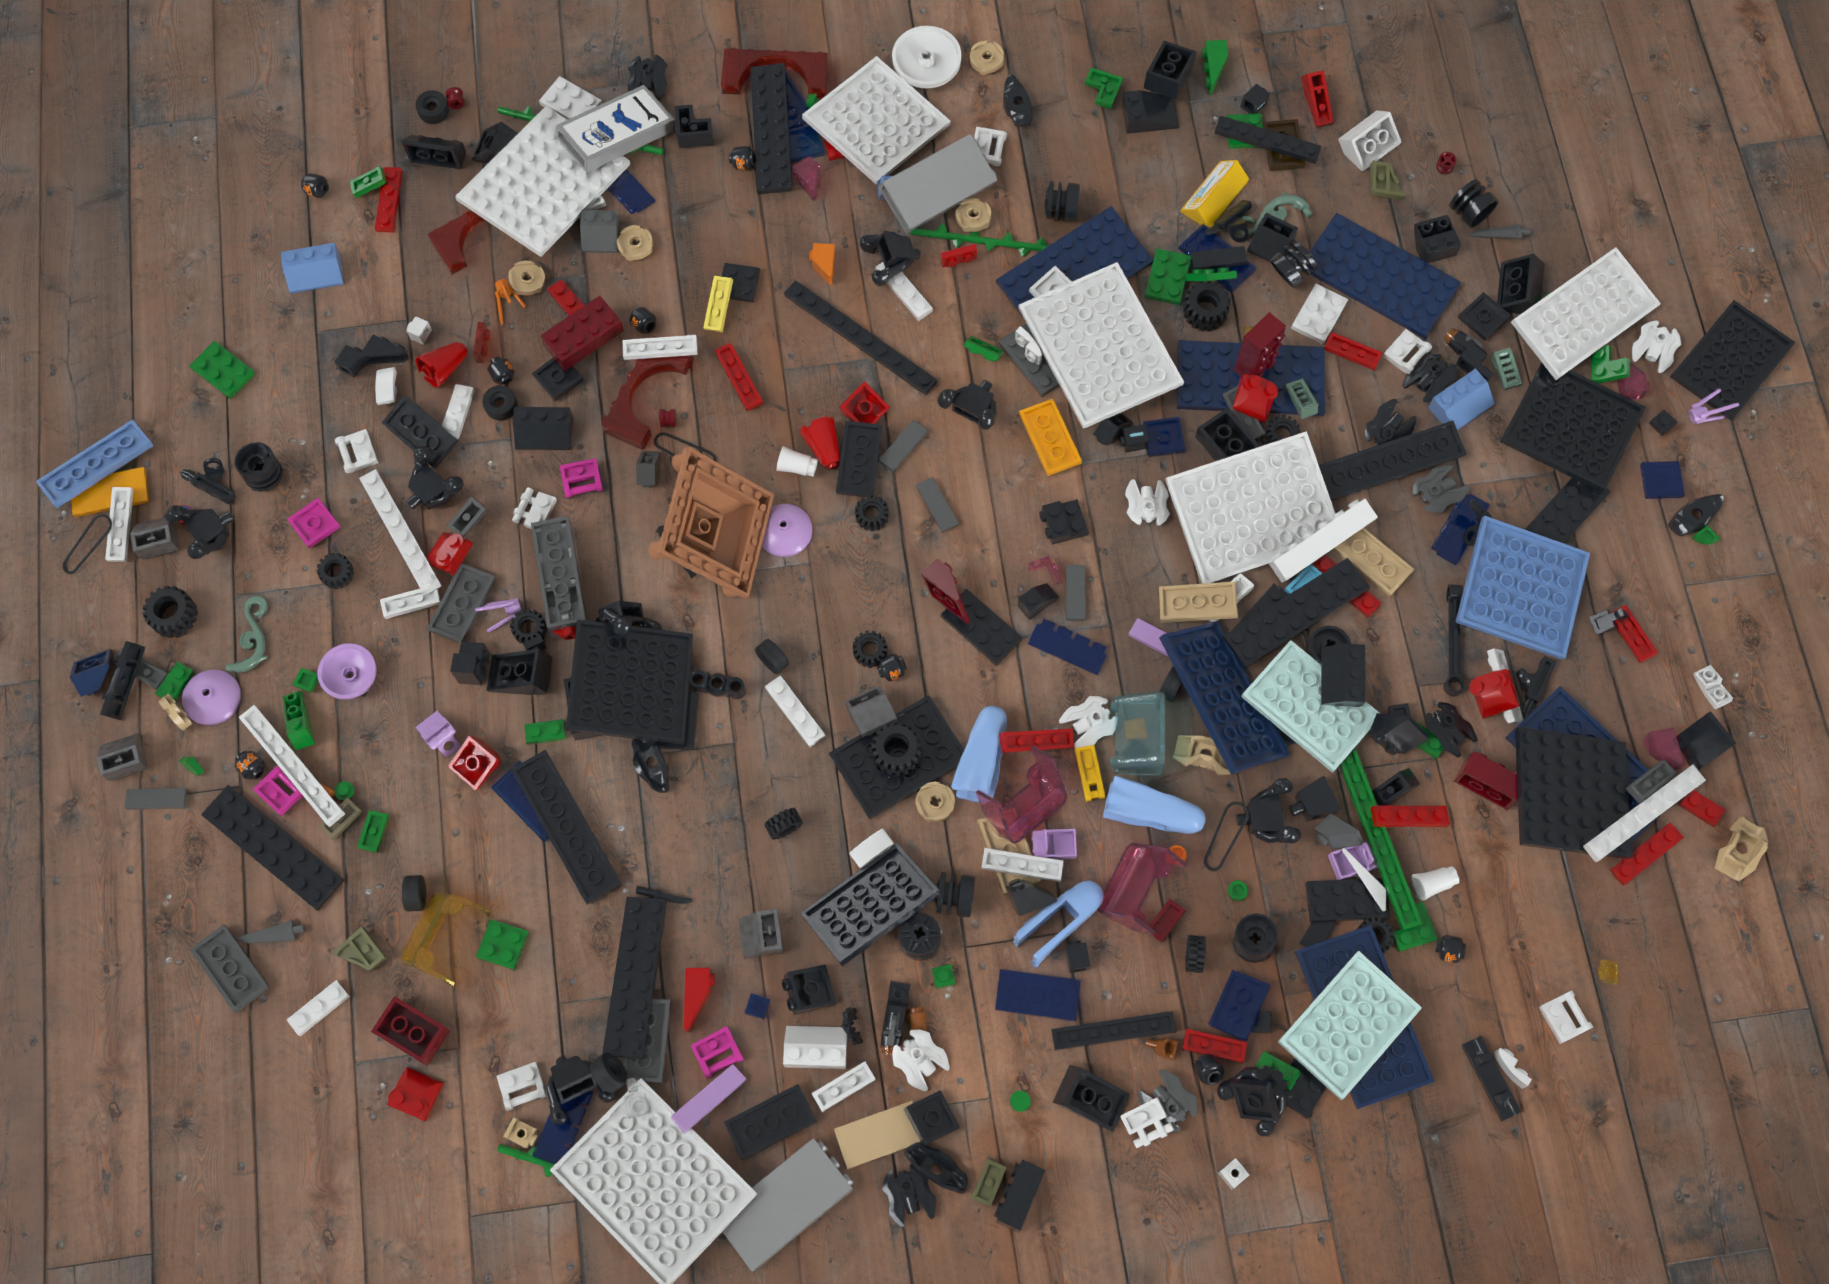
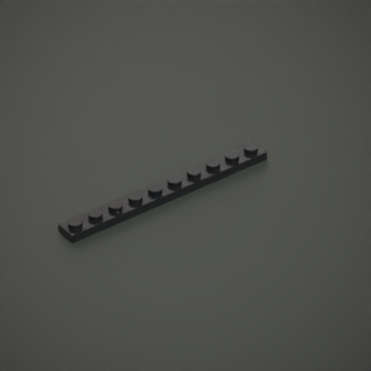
[784,280,937,395]

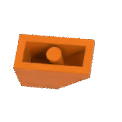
[809,243,836,285]

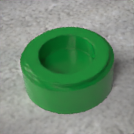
[1227,880,1248,902]
[1010,1091,1031,1112]

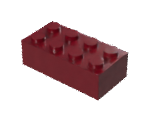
[540,295,624,371]
[1234,312,1286,377]

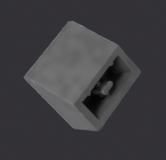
[130,517,179,560]
[844,685,898,737]
[97,733,148,781]
[739,909,784,959]

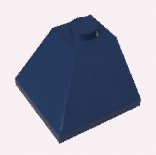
[70,648,112,697]

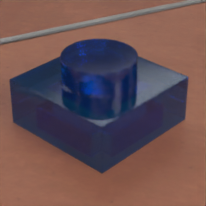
[745,994,771,1020]

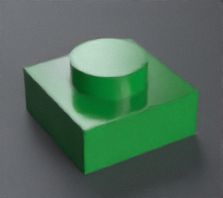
[292,668,318,694]
[931,964,956,989]

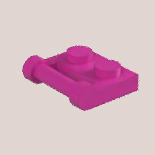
[560,458,603,498]
[253,766,304,817]
[690,1026,744,1079]

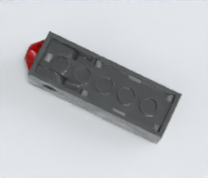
[531,516,589,640]

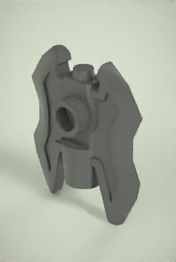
[1412,465,1469,513]
[1137,1069,1198,1132]

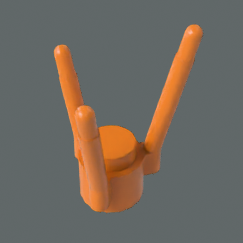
[494,279,526,325]

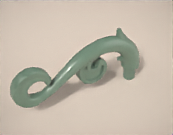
[1237,192,1313,236]
[226,596,268,673]

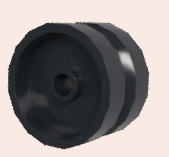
[1305,625,1351,664]

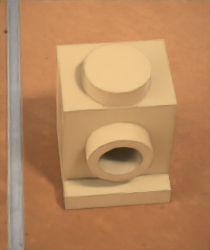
[503,1117,539,1150]

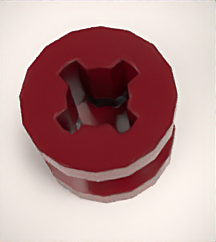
[445,87,465,109]
[1436,152,1457,175]
[659,409,676,427]

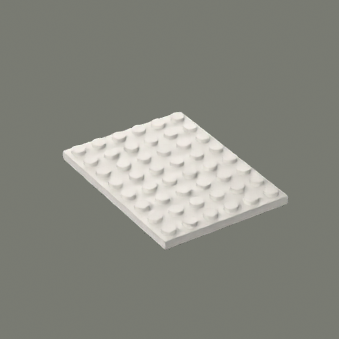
[456,106,630,257]
[1019,262,1184,429]
[1165,431,1335,584]
[550,1078,757,1284]

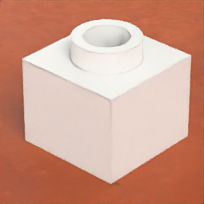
[407,316,432,345]
[1218,1158,1249,1190]

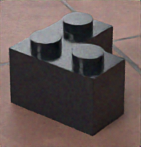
[675,105,714,148]
[450,641,490,686]

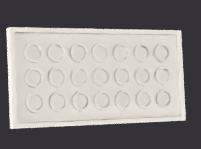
[1511,247,1661,380]

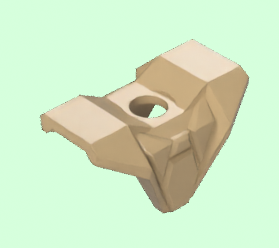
[1173,735,1231,775]
[1714,816,1768,882]

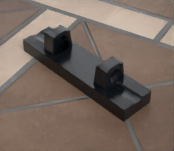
[100,641,146,720]
[1461,1036,1521,1122]

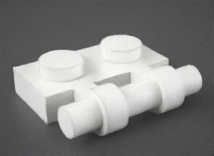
[512,488,557,529]
[1120,1097,1174,1148]

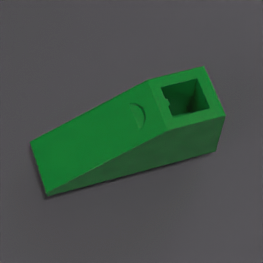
[1201,40,1228,95]
[282,690,315,750]

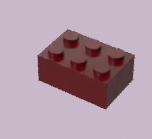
[1454,751,1518,810]
[371,996,450,1066]

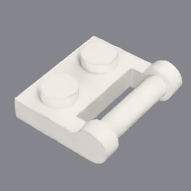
[974,127,1007,167]
[1383,329,1432,374]
[335,429,378,473]
[1539,991,1593,1044]
[497,1062,547,1111]

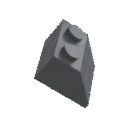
[580,210,620,253]

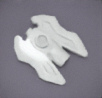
[1632,321,1681,373]
[1125,479,1170,525]
[1059,696,1118,748]
[892,1030,950,1091]

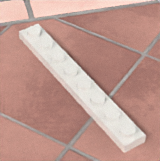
[359,469,441,595]
[239,705,345,827]
[1583,765,1706,862]

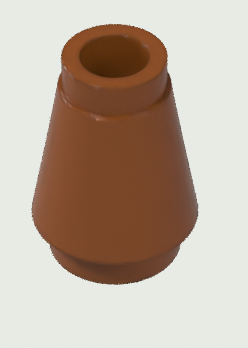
[906,1007,926,1031]

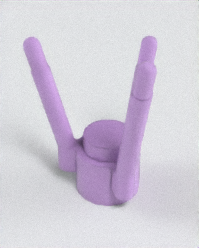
[1688,389,1739,424]
[475,598,521,632]

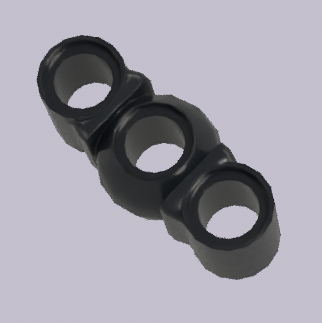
[689,670,746,699]

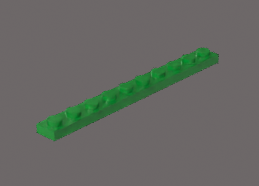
[1339,747,1422,931]

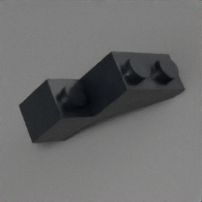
[335,334,408,378]

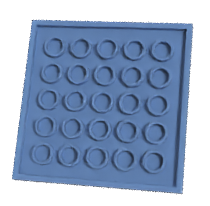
[1456,516,1590,660]

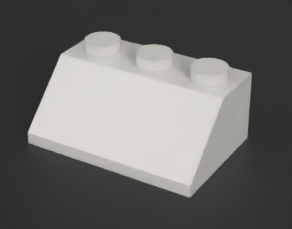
[1338,111,1402,171]
[783,1026,847,1069]

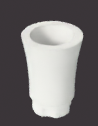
[776,446,818,477]
[1411,866,1459,901]

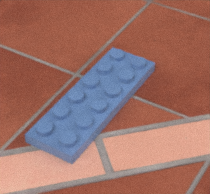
[35,419,153,509]

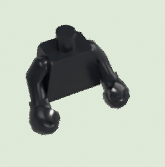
[860,231,921,287]
[937,380,997,430]
[406,446,464,510]
[165,505,234,559]
[596,601,662,638]
[1236,778,1301,844]
[545,1056,617,1126]
[1217,1065,1287,1137]

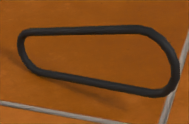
[654,432,716,461]
[62,514,112,574]
[1204,801,1249,871]

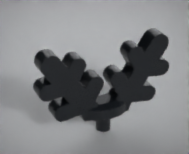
[841,1007,863,1045]

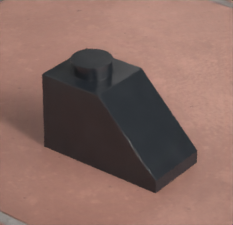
[1093,413,1133,446]
[1017,583,1059,620]
[1372,768,1420,806]

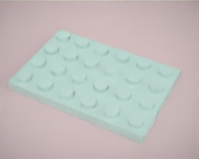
[1241,640,1379,773]
[1278,951,1422,1100]

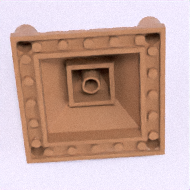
[648,447,774,598]

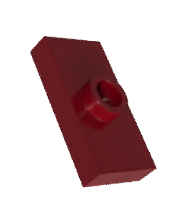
[1146,899,1186,943]

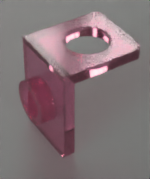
[1028,555,1059,585]

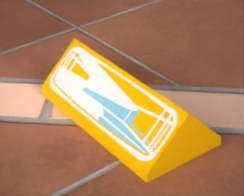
[1180,160,1249,229]

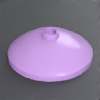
[762,504,812,557]
[318,643,377,700]
[182,669,241,726]

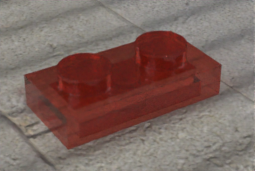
[473,322,491,363]

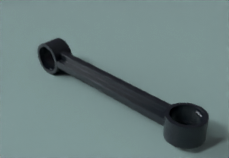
[1443,584,1466,697]

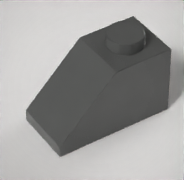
[636,451,660,487]
[447,497,490,537]
[1314,813,1364,850]

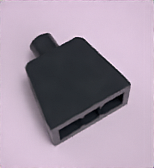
[1289,776,1341,821]

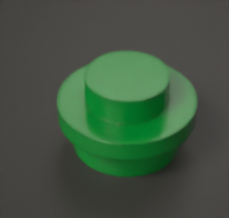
[805,93,819,109]
[334,781,354,801]

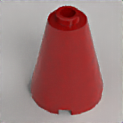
[415,342,468,388]
[799,416,840,470]

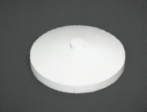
[892,26,961,88]

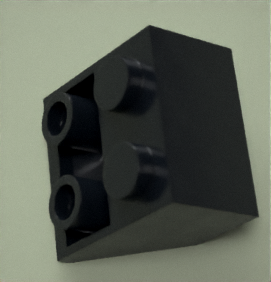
[1247,213,1298,262]
[1414,215,1461,263]

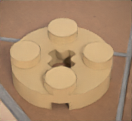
[970,41,1004,75]
[956,198,991,232]
[617,225,653,261]
[508,261,545,295]
[158,694,193,731]
[916,782,955,822]

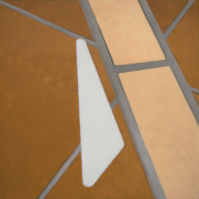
[1342,848,1386,911]

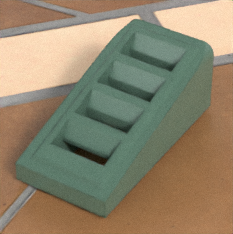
[1490,348,1522,390]
[1286,378,1318,419]

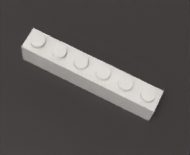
[1269,499,1378,582]

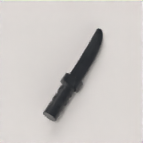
[635,886,692,904]

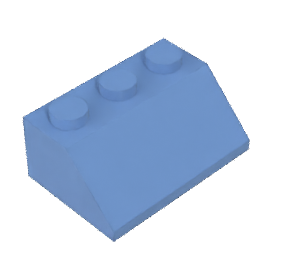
[281,243,344,294]
[1428,369,1495,431]

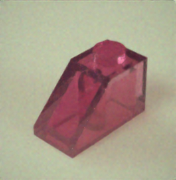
[792,156,821,201]
[1618,362,1650,399]
[1644,728,1684,771]

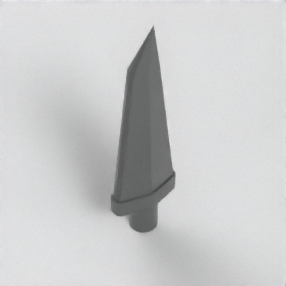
[1468,224,1531,239]
[235,920,305,944]

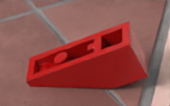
[1301,70,1334,127]
[683,968,715,1032]

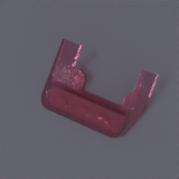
[976,746,1067,844]
[1097,843,1188,935]

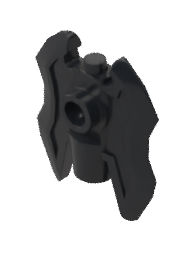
[627,55,668,98]
[1402,354,1457,402]
[1365,399,1417,445]
[1425,702,1478,757]
[881,1164,936,1228]

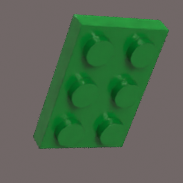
[1144,248,1191,306]
[189,341,255,399]

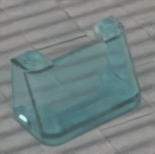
[1110,692,1165,776]

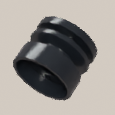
[1449,179,1499,228]
[1044,181,1080,222]
[1270,239,1318,289]
[234,442,283,492]
[935,871,975,918]
[899,913,941,961]
[1233,913,1278,963]

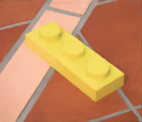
[703,276,733,332]

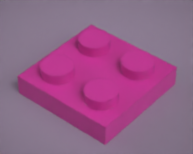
[287,498,340,549]

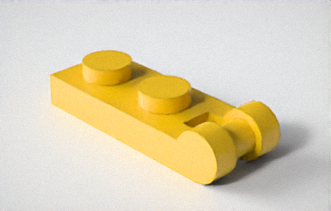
[1074,745,1105,802]

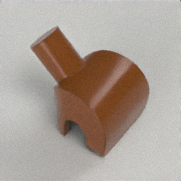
[1146,1038,1178,1060]

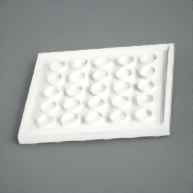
[802,56,951,185]

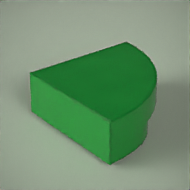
[1692,525,1721,545]
[179,756,204,776]

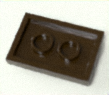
[1263,119,1306,171]

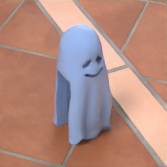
[951,706,1007,805]
[1103,776,1206,834]
[1013,880,1104,967]

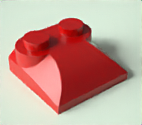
[1232,374,1278,423]
[838,381,890,424]
[426,532,473,575]
[1469,669,1520,719]
[448,735,501,791]
[387,1067,444,1121]

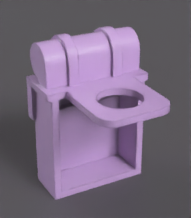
[415,711,460,757]
[1032,829,1077,860]
[1328,842,1378,880]

